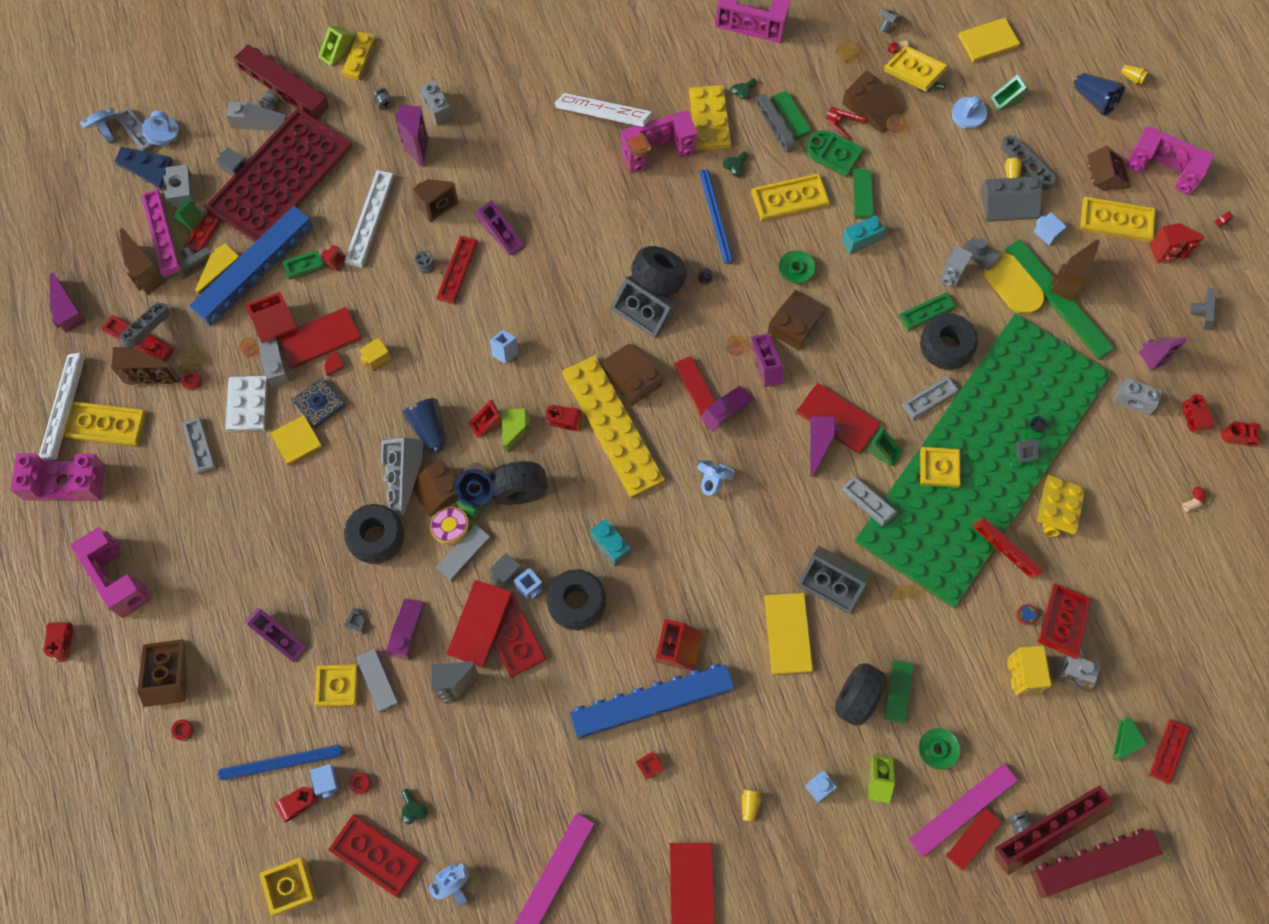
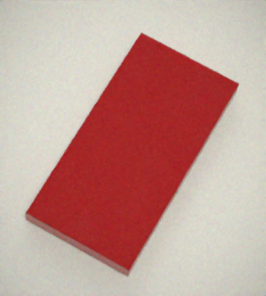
[278,307,361,369]
[796,382,880,454]
[446,579,513,668]
[1037,583,1092,659]
[494,590,547,678]
[328,814,422,898]
[670,842,714,924]

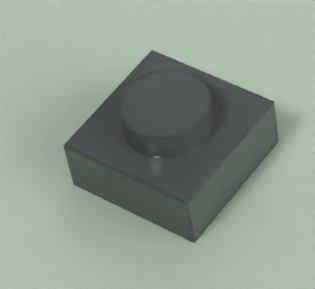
[1016,439,1038,462]

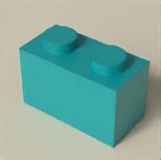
[841,215,885,254]
[590,518,630,566]

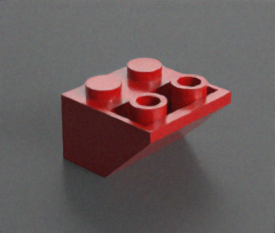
[1149,223,1204,263]
[245,291,297,343]
[655,619,703,671]

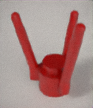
[826,106,866,140]

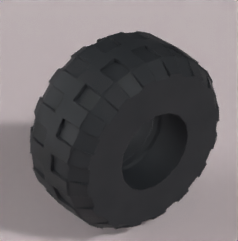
[631,246,687,296]
[920,313,978,370]
[490,461,548,505]
[344,504,405,564]
[546,569,606,631]
[835,663,887,726]

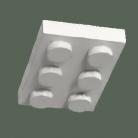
[225,376,268,432]

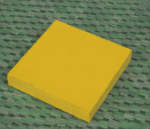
[270,415,322,466]
[920,447,960,488]
[315,664,358,707]

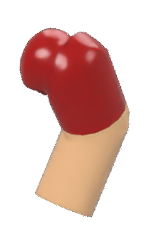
[888,40,909,55]
[1182,486,1207,512]

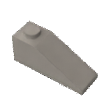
[226,101,286,131]
[258,338,290,388]

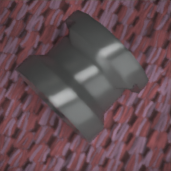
[372,88,394,111]
[259,90,281,111]
[415,251,435,274]
[1008,811,1033,834]

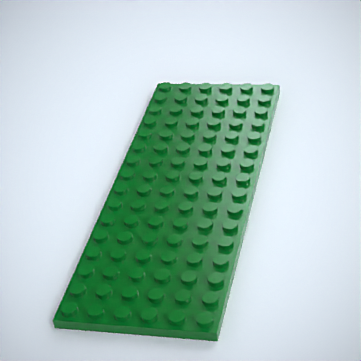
[854,313,1111,609]

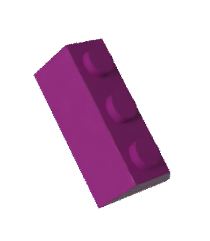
[395,105,428,167]

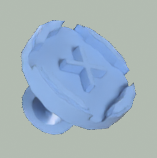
[952,95,987,129]
[81,108,116,142]
[142,111,179,146]
[697,460,735,496]
[429,863,469,907]

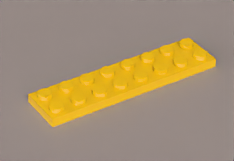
[562,355,665,499]

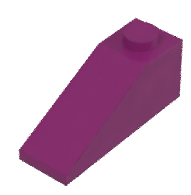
[473,200,524,255]
[50,273,85,333]
[751,333,783,387]
[1139,337,1187,371]
[700,386,753,432]
[810,417,838,477]
[386,598,424,660]
[244,607,307,662]

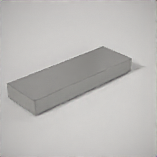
[115,107,158,152]
[901,376,959,420]
[182,417,217,475]
[841,476,897,527]
[436,524,490,581]
[356,649,398,713]

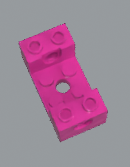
[715,0,791,43]
[621,110,698,173]
[1125,126,1214,195]
[10,453,106,501]
[70,527,150,618]

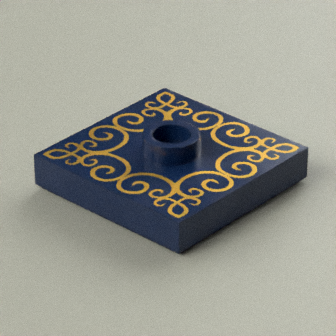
[291,377,345,428]

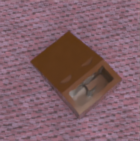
[111,347,180,385]

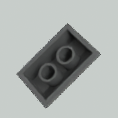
[981,176,1042,222]
[610,275,679,338]
[797,546,871,614]
[431,661,479,704]

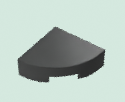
[344,607,365,634]

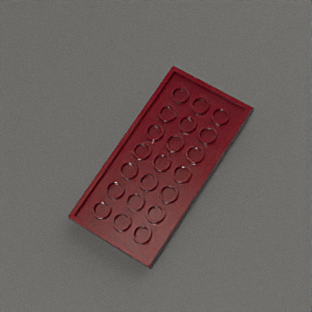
[204,108,353,243]

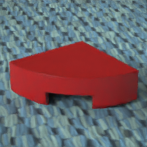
[325,351,344,376]

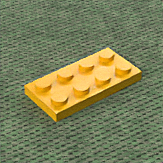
[689,85,731,150]

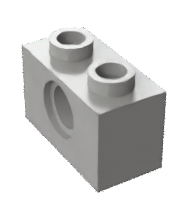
[419,80,452,125]
[164,164,195,207]
[939,245,973,288]
[1113,377,1162,415]

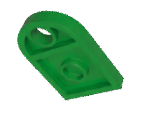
[806,130,864,177]

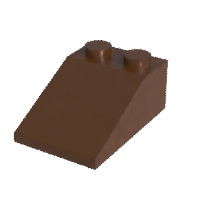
[842,70,904,133]
[119,228,165,295]
[1050,239,1100,301]
[767,290,827,351]
[599,343,663,405]
[137,639,187,707]

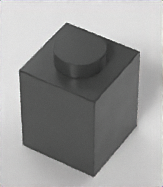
[216,147,246,177]
[490,553,522,587]

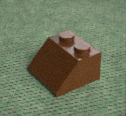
[1087,145,1131,191]
[413,179,459,222]
[413,459,459,517]

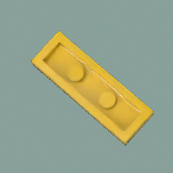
[342,31,375,81]

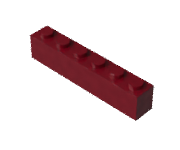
[234,44,329,120]
[995,785,1114,875]
[1031,828,1163,898]

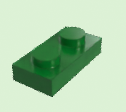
[282,250,324,280]

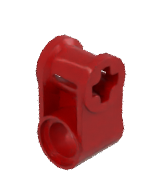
[1182,394,1214,432]
[546,405,583,431]
[1221,421,1262,447]
[43,622,73,662]
[274,787,318,823]

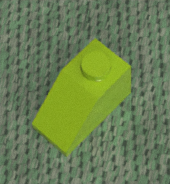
[318,26,354,66]
[502,409,530,452]
[868,754,895,804]

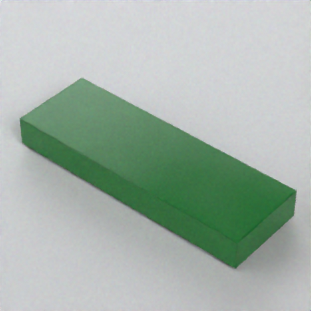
[771,90,811,140]
[852,169,873,219]
[899,292,956,331]
[884,659,914,724]

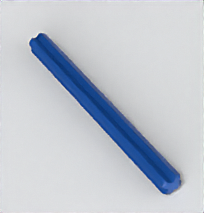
[700,169,733,264]
[218,745,342,781]

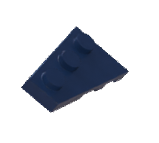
[115,146,173,190]

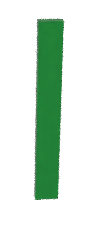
[1005,239,1114,359]

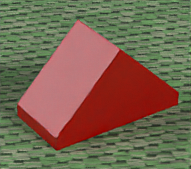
[469,400,502,438]

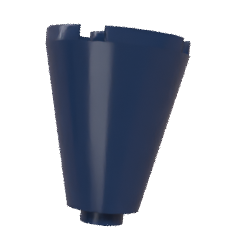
[1074,73,1125,116]
[402,398,446,453]
[455,462,494,507]

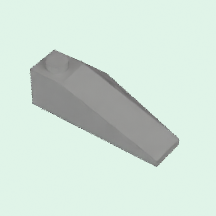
[381,438,423,516]

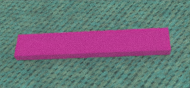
[141,189,181,277]
[908,764,1017,857]
[515,813,594,924]

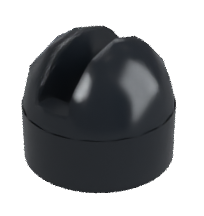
[698,268,713,284]
[1029,416,1047,432]

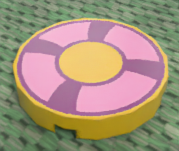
[430,507,469,545]

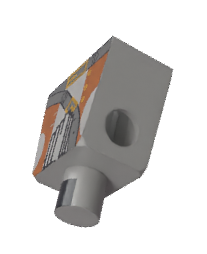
[1053,656,1100,692]

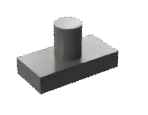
[878,9,903,33]
[961,237,1001,271]
[179,247,211,279]
[1190,288,1215,330]

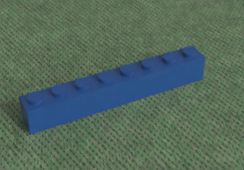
[189,206,313,326]
[570,664,734,739]

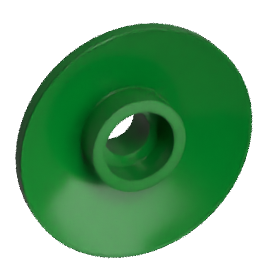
[779,250,815,284]
[918,728,960,770]

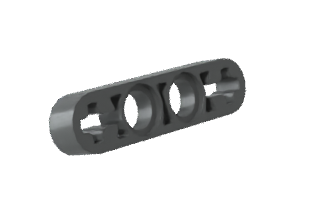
[755,93,795,152]
[1001,135,1056,190]
[119,303,170,348]

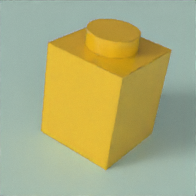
[359,338,391,371]

